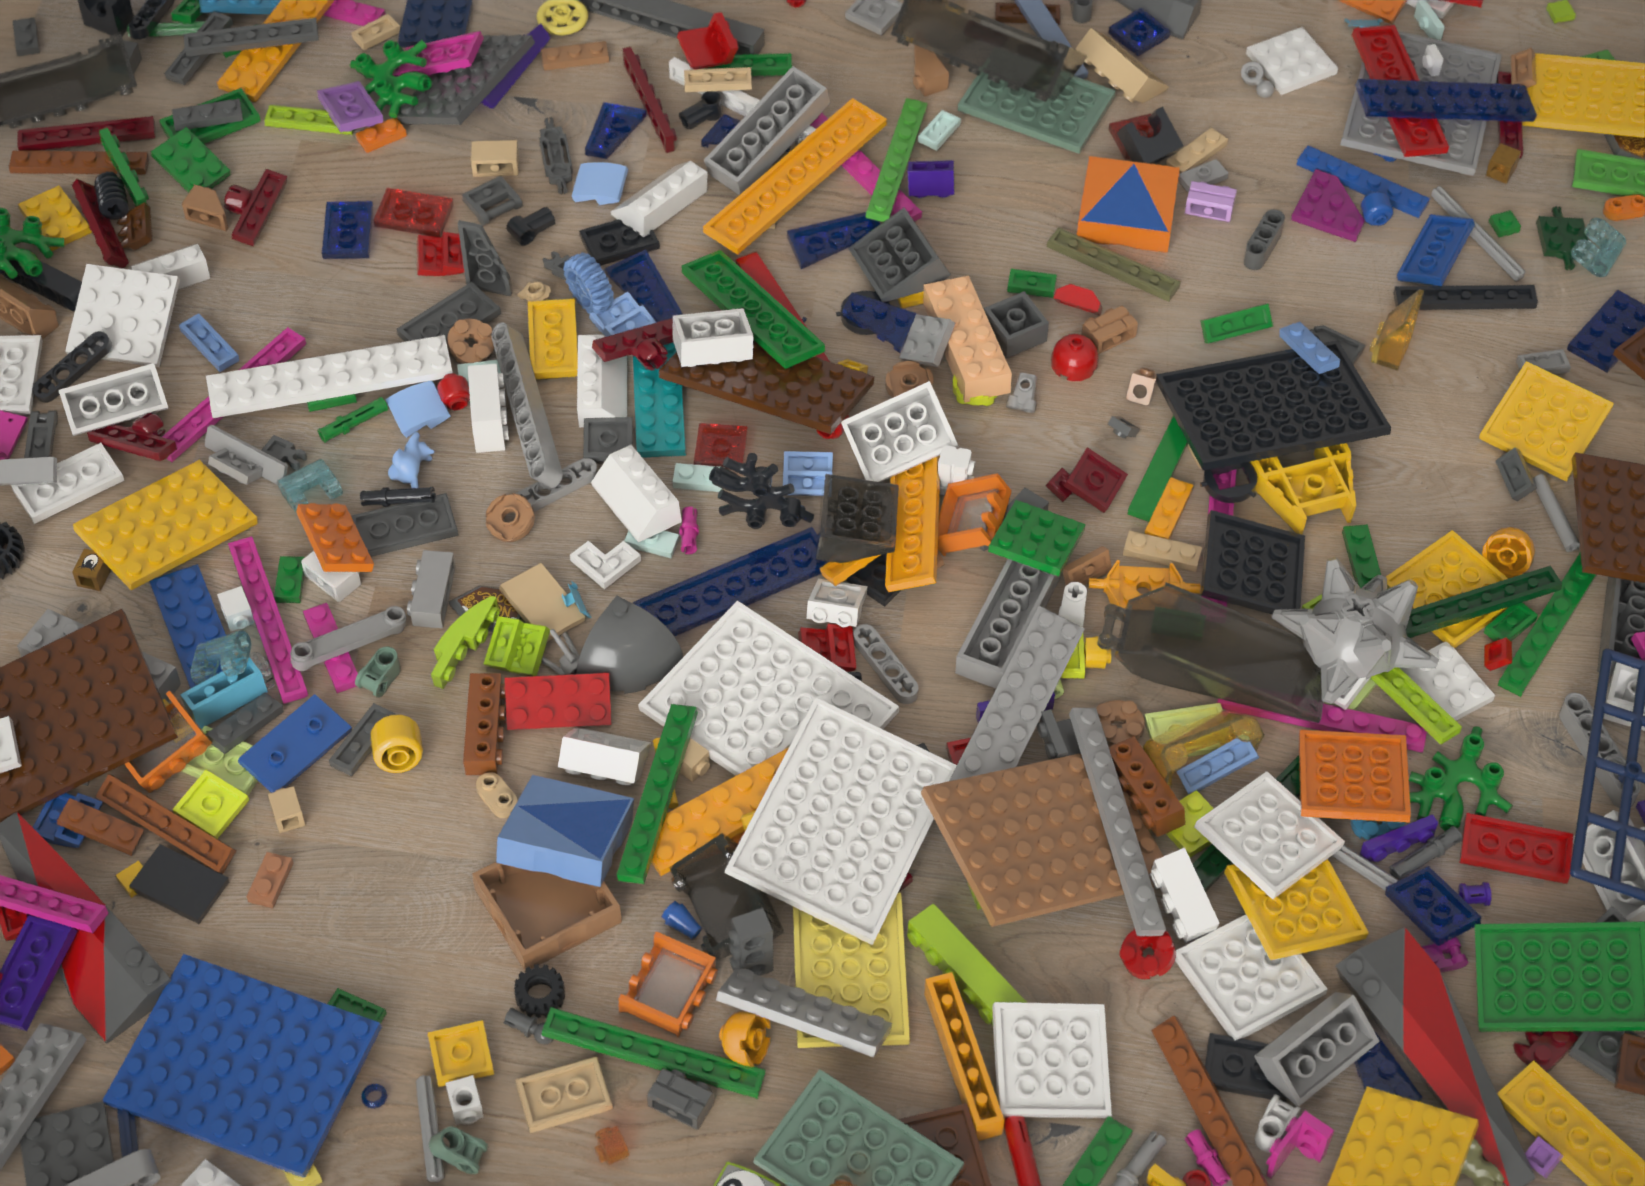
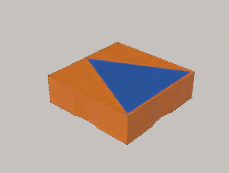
[1077,156,1180,253]

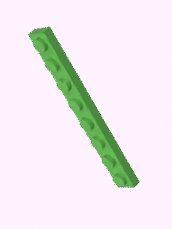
[866,98,928,222]

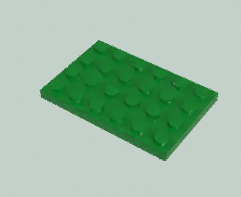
[1475,922,1645,1032]

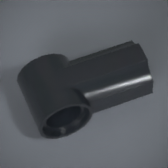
[679,91,722,130]
[506,207,556,246]

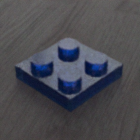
[1108,8,1170,57]

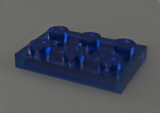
[322,201,374,259]
[1385,866,1482,946]

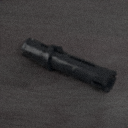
[360,487,436,507]

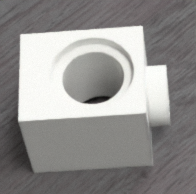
[217,586,254,632]
[445,1075,484,1125]

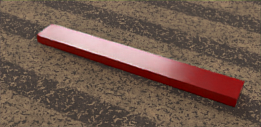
[736,252,830,362]

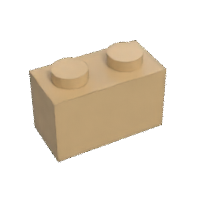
[471,140,519,177]

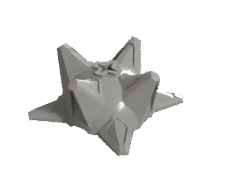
[1272,557,1439,704]

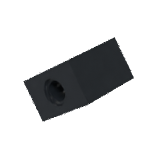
[78,0,134,39]
[1117,106,1184,164]

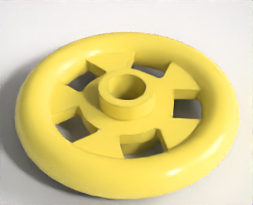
[536,0,588,36]

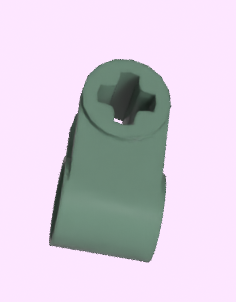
[355,646,401,698]
[429,1126,488,1174]

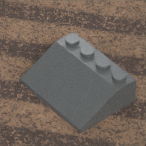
[848,208,951,303]

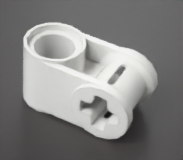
[1059,582,1087,628]
[1254,1094,1301,1152]

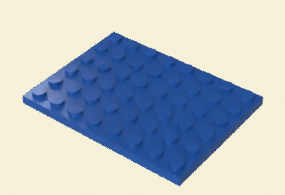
[102,954,382,1178]

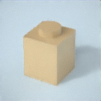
[679,738,710,782]
[268,786,305,834]

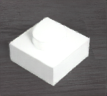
[1422,44,1444,77]

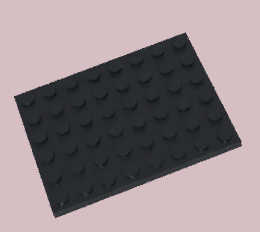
[1156,340,1391,471]

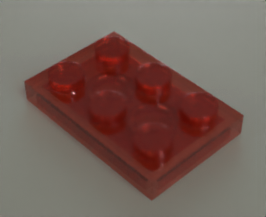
[373,188,454,238]

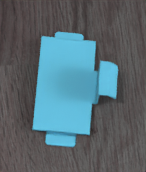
[1344,19,1383,28]
[562,581,592,618]

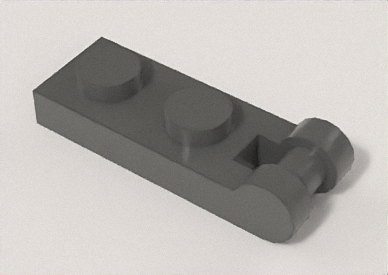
[24,410,58,458]

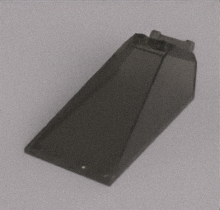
[1097,582,1323,723]

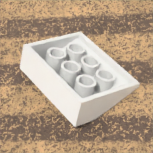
[841,381,959,487]

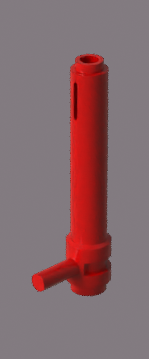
[1003,1116,1042,1186]

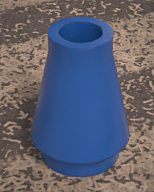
[662,901,703,940]

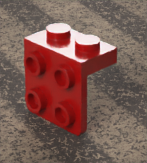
[677,12,738,69]

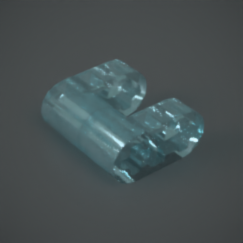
[1571,218,1626,277]
[277,459,343,516]
[190,630,252,685]

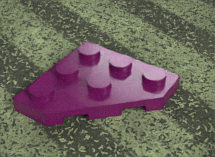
[1291,169,1365,242]

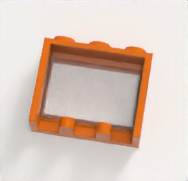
[938,473,1012,556]
[125,690,212,793]
[619,931,718,1038]

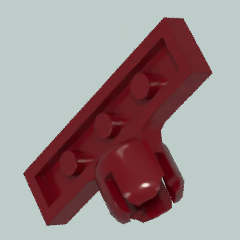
[224,169,287,246]
[592,318,673,371]
[87,413,177,461]

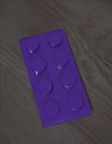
[0,915,77,1031]

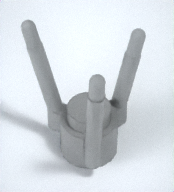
[541,629,580,675]

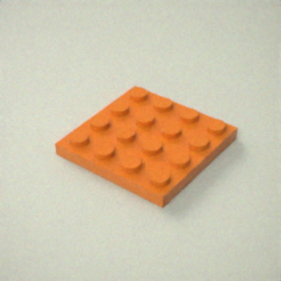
[1299,730,1411,823]

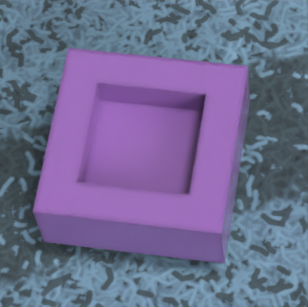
[1525,1136,1564,1178]

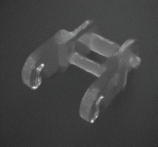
[249,652,274,689]

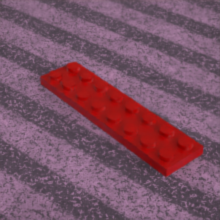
[1352,25,1449,157]

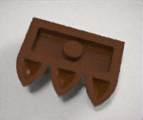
[117,202,152,251]

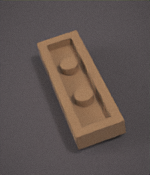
[541,41,609,71]

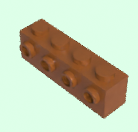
[463,673,506,775]
[1109,736,1186,837]

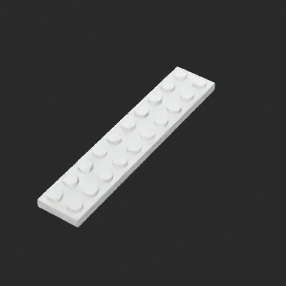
[206,335,452,418]

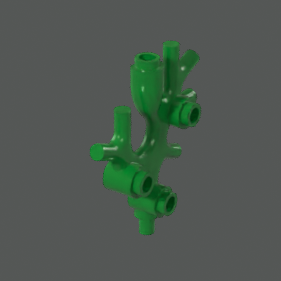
[350,40,432,118]
[0,208,64,279]
[1409,726,1513,831]

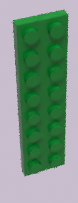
[681,250,825,369]

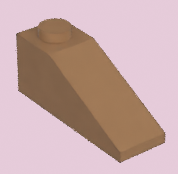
[913,31,949,97]

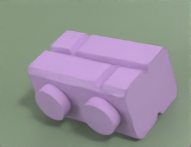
[1185,181,1237,222]

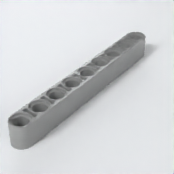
[491,322,563,488]

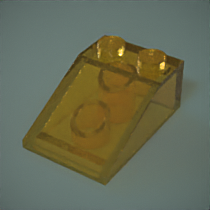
[1369,289,1424,371]

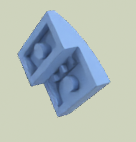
[571,162,628,205]
[589,292,656,337]
[385,381,451,438]
[783,451,833,496]

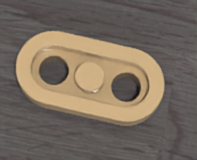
[476,772,518,818]

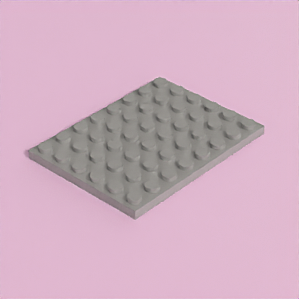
[1340,26,1502,176]

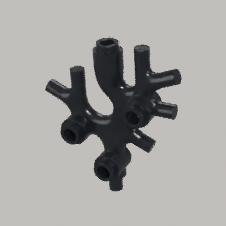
[709,453,814,529]

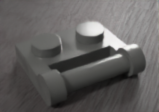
[462,176,523,226]

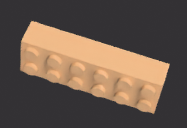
[923,275,1012,403]

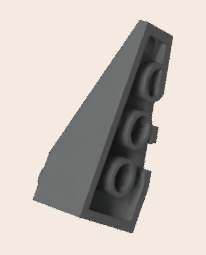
[1115,0,1202,40]
[458,220,512,296]

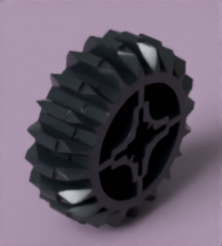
[0,522,25,579]

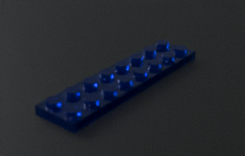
[1355,79,1537,122]
[633,527,833,637]

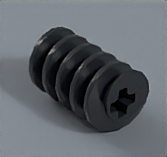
[94,172,129,220]

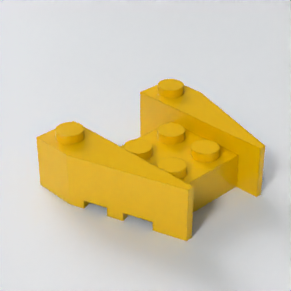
[1249,443,1356,535]

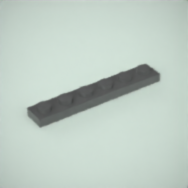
[184,18,319,57]

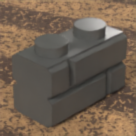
[647,1069,714,1130]

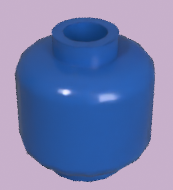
[1360,191,1393,226]

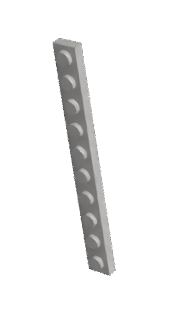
[1069,708,1166,936]

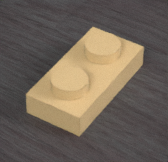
[351,14,400,51]

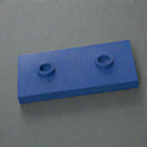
[1397,214,1475,286]
[238,694,352,793]

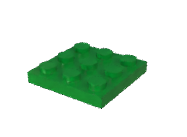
[988,500,1086,577]

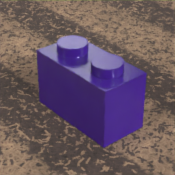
[908,160,955,198]

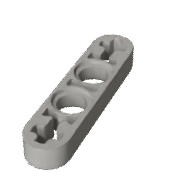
[516,458,597,512]
[854,624,918,704]

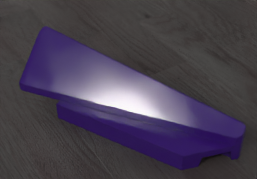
[481,23,550,108]

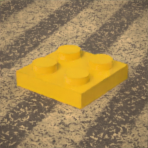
[428,1020,494,1087]

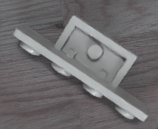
[205,425,288,487]

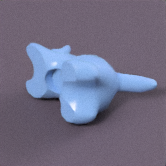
[388,432,435,488]

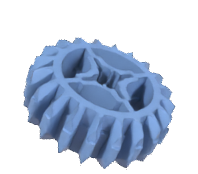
[563,252,614,314]

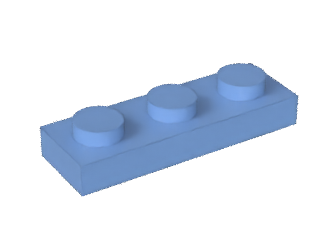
[179,313,240,372]
[1279,322,1340,374]
[1176,733,1260,794]

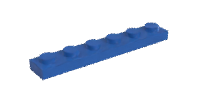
[1297,145,1430,219]

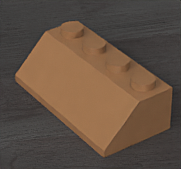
[0,273,59,340]

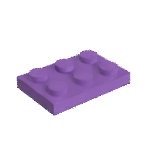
[317,81,383,132]

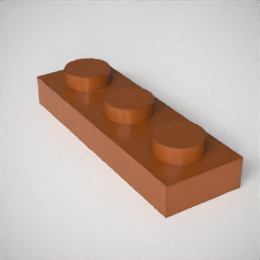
[57,798,144,856]

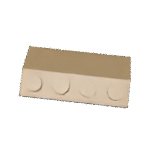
[1076,28,1169,104]

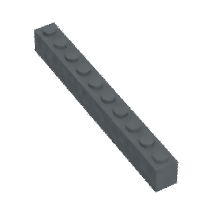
[578,0,765,55]

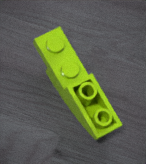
[431,596,500,689]

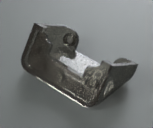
[670,833,784,960]

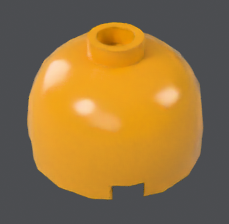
[1482,527,1535,579]
[719,1010,771,1067]

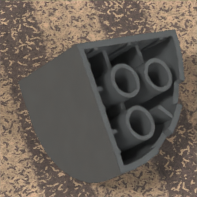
[576,595,683,694]

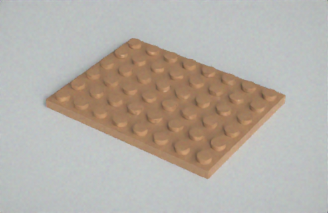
[921,753,1164,927]

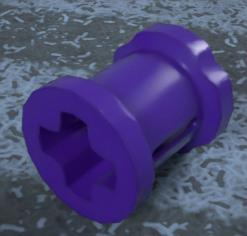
[1458,882,1492,908]

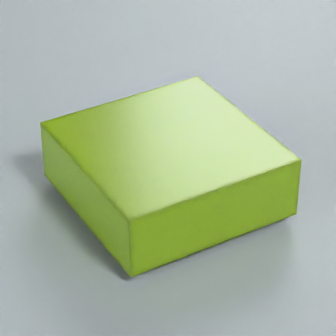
[1546,0,1576,23]

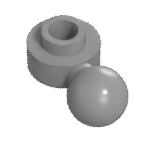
[1241,61,1274,98]

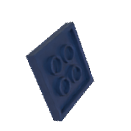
[398,0,473,48]

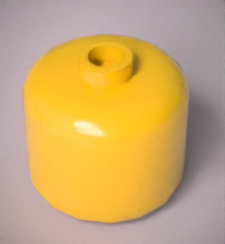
[371,715,423,773]

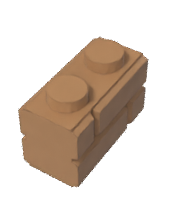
[1081,305,1138,354]

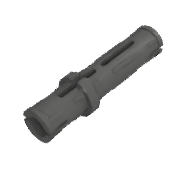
[1389,826,1463,881]

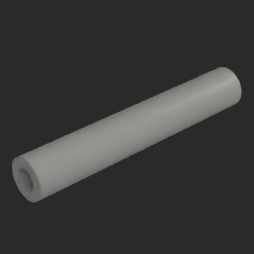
[1533,474,1580,552]

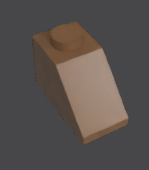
[182,185,228,231]

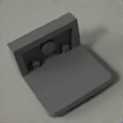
[1037,709,1081,760]

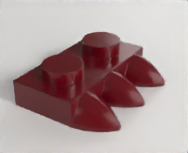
[1513,1031,1579,1073]

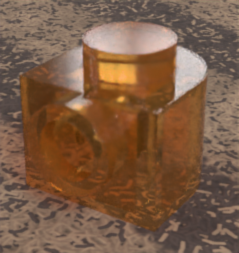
[594,1126,630,1166]

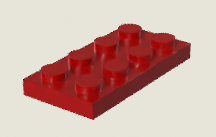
[505,673,612,730]
[1459,813,1574,884]

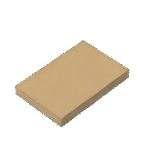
[499,563,585,642]
[515,1056,613,1133]

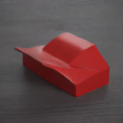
[1053,284,1102,315]

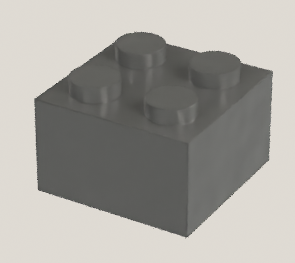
[984,291,1049,358]

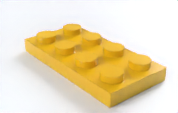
[528,299,578,379]

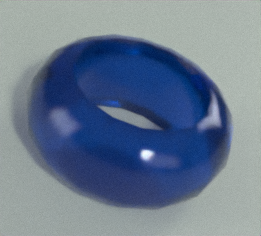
[361,1084,388,1109]

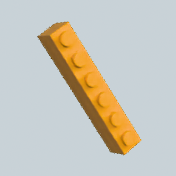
[924,972,1004,1141]

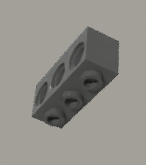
[728,908,774,976]

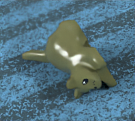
[1461,1139,1505,1186]

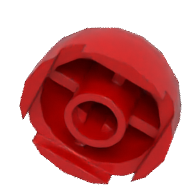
[1051,334,1099,381]

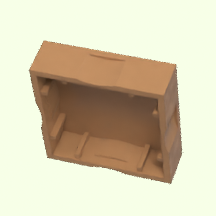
[472,862,622,971]

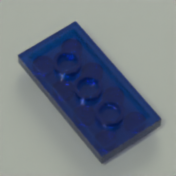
[1567,290,1645,373]

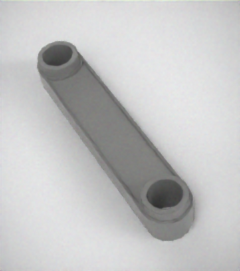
[290,606,406,671]

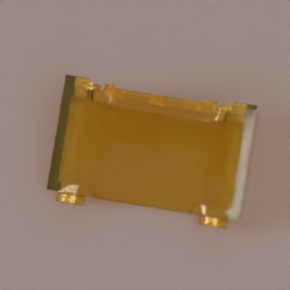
[1143,710,1265,788]

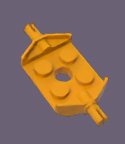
[1088,560,1200,611]

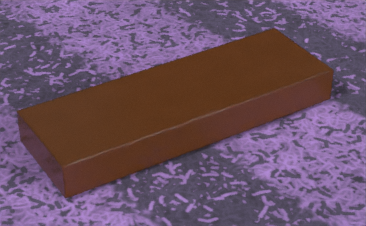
[995,2,1060,25]

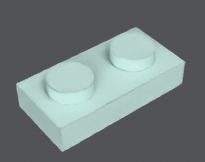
[673,463,722,492]

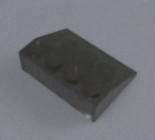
[816,474,899,563]

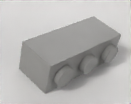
[407,550,456,628]

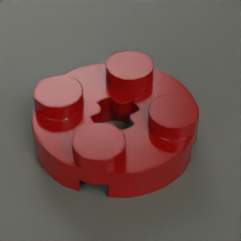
[1119,928,1176,980]

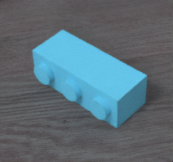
[180,657,268,729]

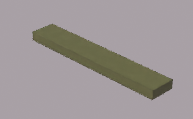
[1047,227,1181,302]

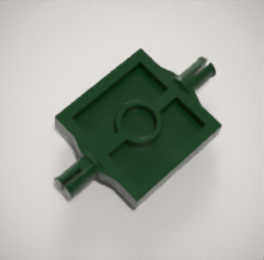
[1536,206,1591,270]

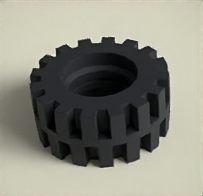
[514,964,565,1018]

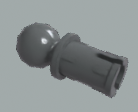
[504,1008,554,1045]

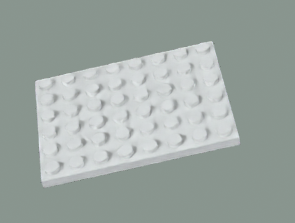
[638,601,899,776]
[724,697,957,945]

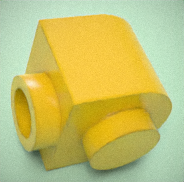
[1084,636,1111,669]

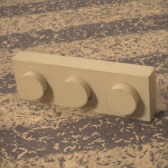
[684,67,752,92]
[1165,127,1228,174]
[1123,530,1202,572]

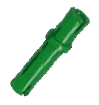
[317,397,388,443]

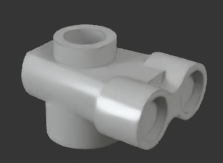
[1006,372,1037,413]

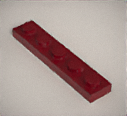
[1496,71,1523,159]
[72,179,129,269]

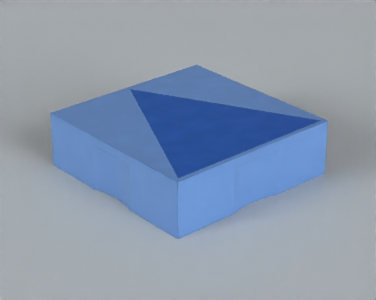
[496,775,634,887]

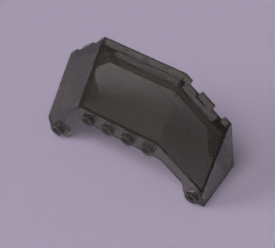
[890,0,1087,103]
[0,33,137,129]

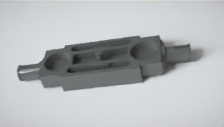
[539,117,573,194]

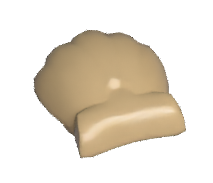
[518,282,551,302]

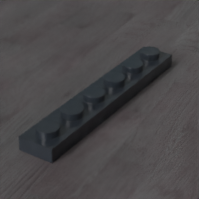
[1393,285,1538,310]

